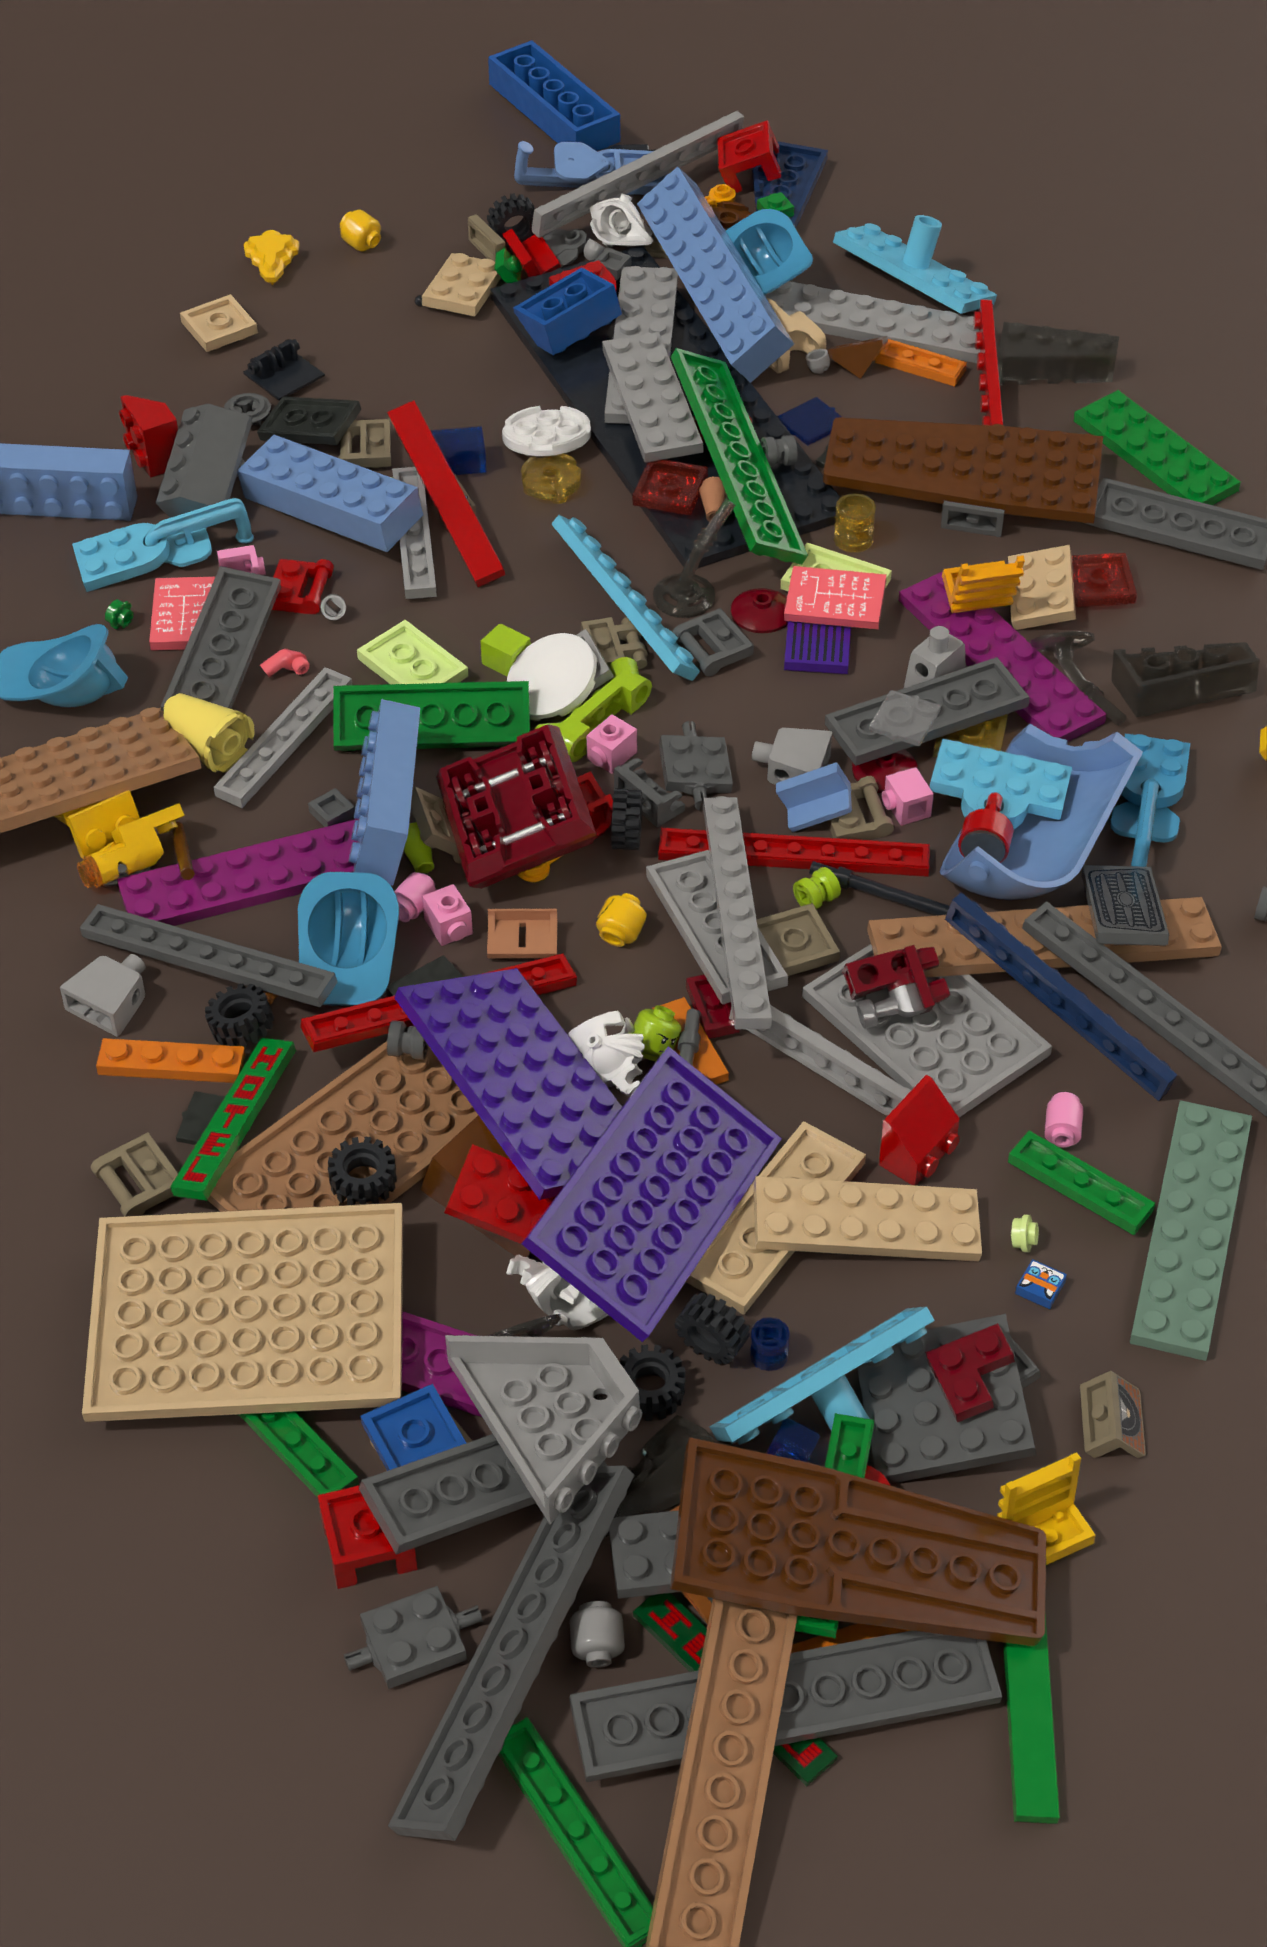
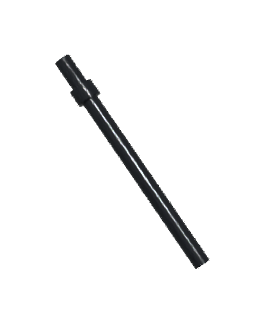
[809,861,950,916]

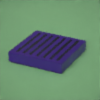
[784,621,851,674]

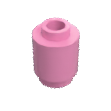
[394,872,436,922]
[1044,1092,1083,1148]

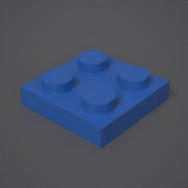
[361,1384,466,1471]

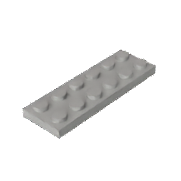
[602,332,703,462]
[646,850,788,1004]

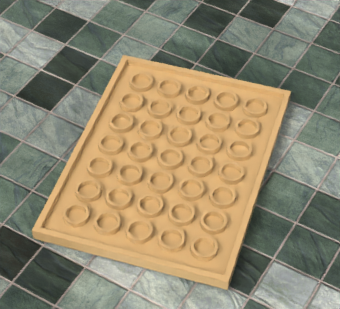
[82,1203,403,1422]

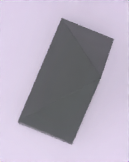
[941,501,1005,537]

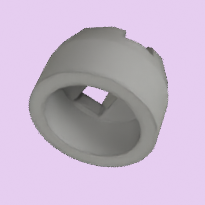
[584,238,606,260]
[805,349,830,374]
[321,594,346,620]

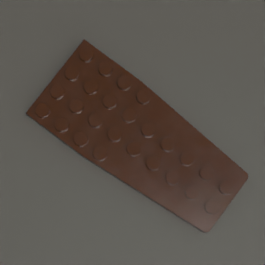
[823,417,1103,524]
[670,1438,1046,1646]

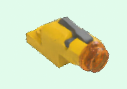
[77,803,185,888]

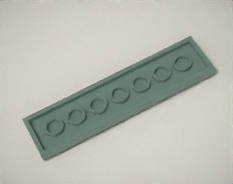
[1130,1100,1252,1361]

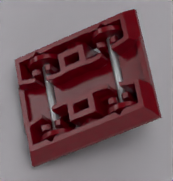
[436,724,597,889]

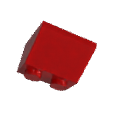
[879,1075,960,1186]

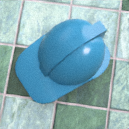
[726,209,813,295]
[0,624,128,707]
[298,872,399,1006]

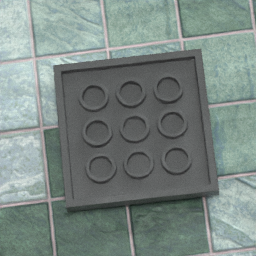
[857,1314,1036,1484]

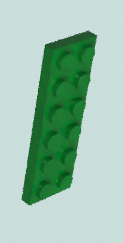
[1073,390,1241,505]
[333,681,530,751]

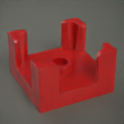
[717,120,781,193]
[317,1485,417,1589]

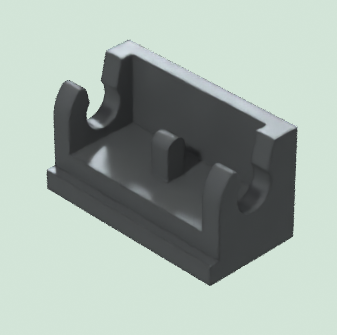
[614,758,685,828]

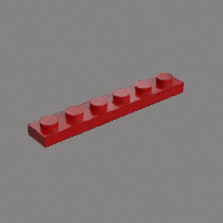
[973,300,1003,426]

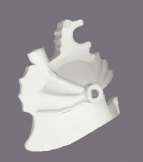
[590,194,653,247]
[567,1010,644,1097]
[506,1255,608,1330]

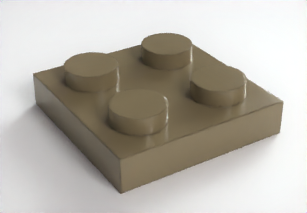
[756,903,840,976]

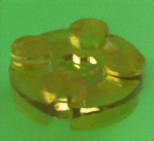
[521,453,581,504]

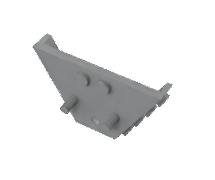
[445,1335,642,1524]

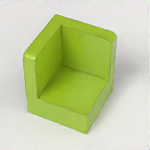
[481,624,531,676]

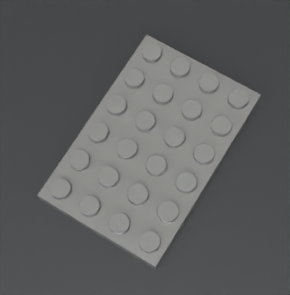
[802,944,1052,1117]

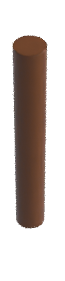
[171,822,195,880]

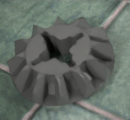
[224,393,271,426]

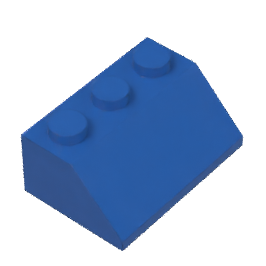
[513,267,622,355]

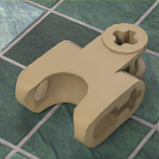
[767,298,826,373]

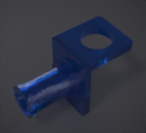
[766,1418,820,1462]

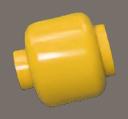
[340,209,381,252]
[596,893,646,947]

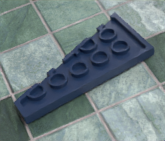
[752,141,828,228]

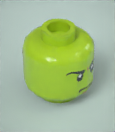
[632,1005,682,1061]

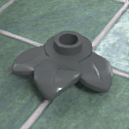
[543,229,587,269]

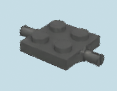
[659,721,733,810]
[343,1586,483,1689]

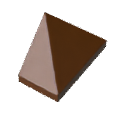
[827,336,888,379]

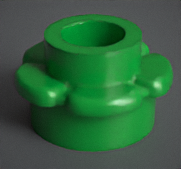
[105,599,134,629]

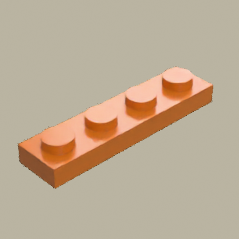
[96,1038,246,1083]

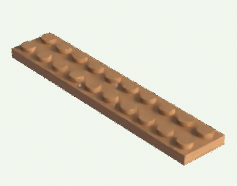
[867,897,1222,978]
[646,1598,797,1947]

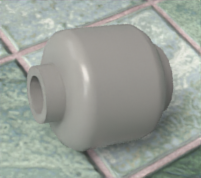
[569,1601,625,1668]

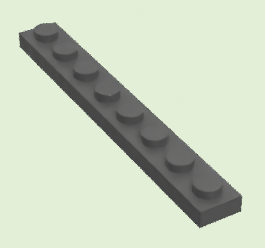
[80,904,337,1008]

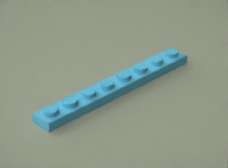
[552,515,700,681]

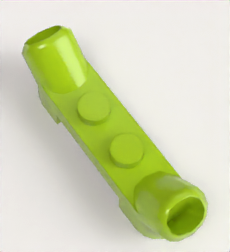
[535,657,652,762]

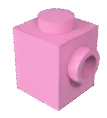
[586,714,637,774]
[882,767,934,826]
[422,884,473,946]

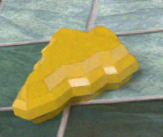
[244,230,300,285]

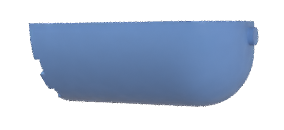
[940,724,1143,900]

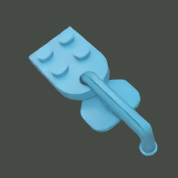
[72,498,254,592]

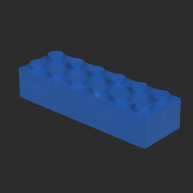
[488,40,621,151]

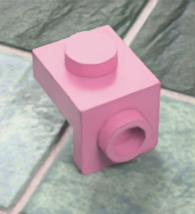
[217,545,266,575]

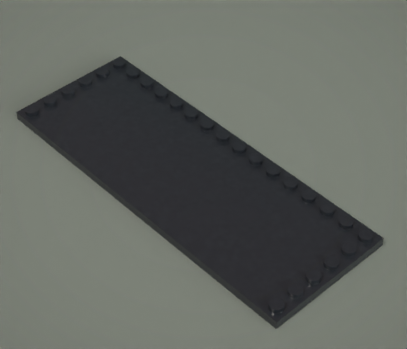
[490,246,851,572]

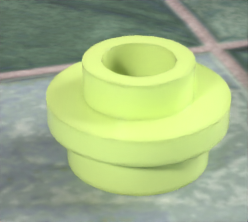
[1011,1214,1039,1252]

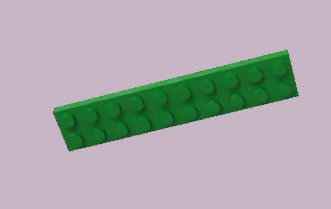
[671,348,808,565]

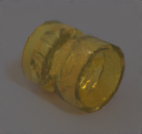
[834,493,876,553]

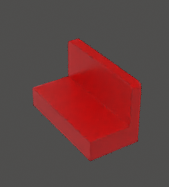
[502,228,561,277]

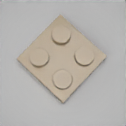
[180,294,258,352]

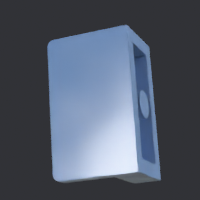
[776,762,852,832]

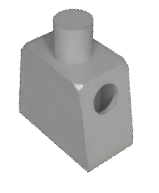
[903,626,966,689]
[752,728,832,785]
[60,954,146,1037]

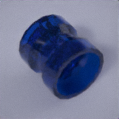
[750,1317,790,1371]

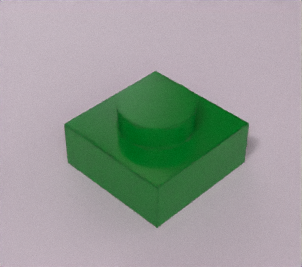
[757,192,794,217]
[495,248,522,283]

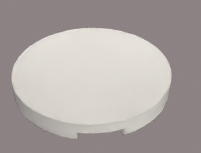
[502,406,591,456]
[507,633,598,721]

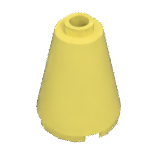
[164,693,254,773]

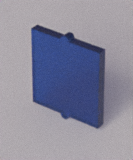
[777,397,841,446]

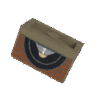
[1080,1370,1146,1458]

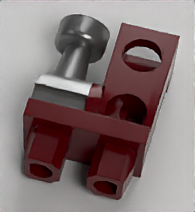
[842,945,950,1029]

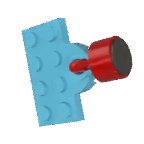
[930,739,1072,863]

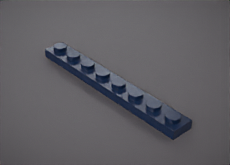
[945,892,1177,1101]

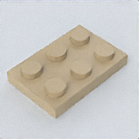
[422,253,501,316]
[1008,545,1076,630]

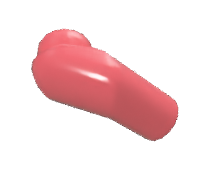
[260,649,310,678]

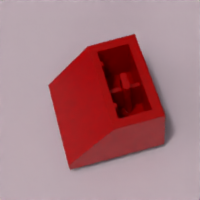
[119,395,178,478]

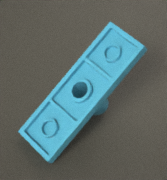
[833,215,997,314]
[709,1307,935,1445]

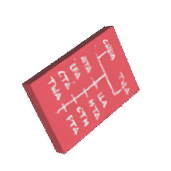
[784,566,887,630]
[149,577,215,650]

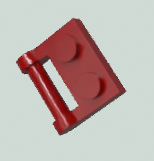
[272,559,334,614]

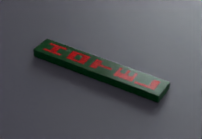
[633,1593,838,1787]

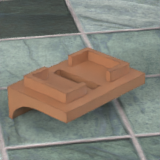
[487,909,557,958]

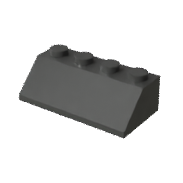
[156,403,253,518]

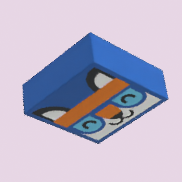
[1015,1259,1067,1309]

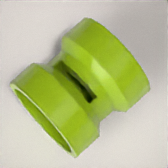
[793,867,841,910]

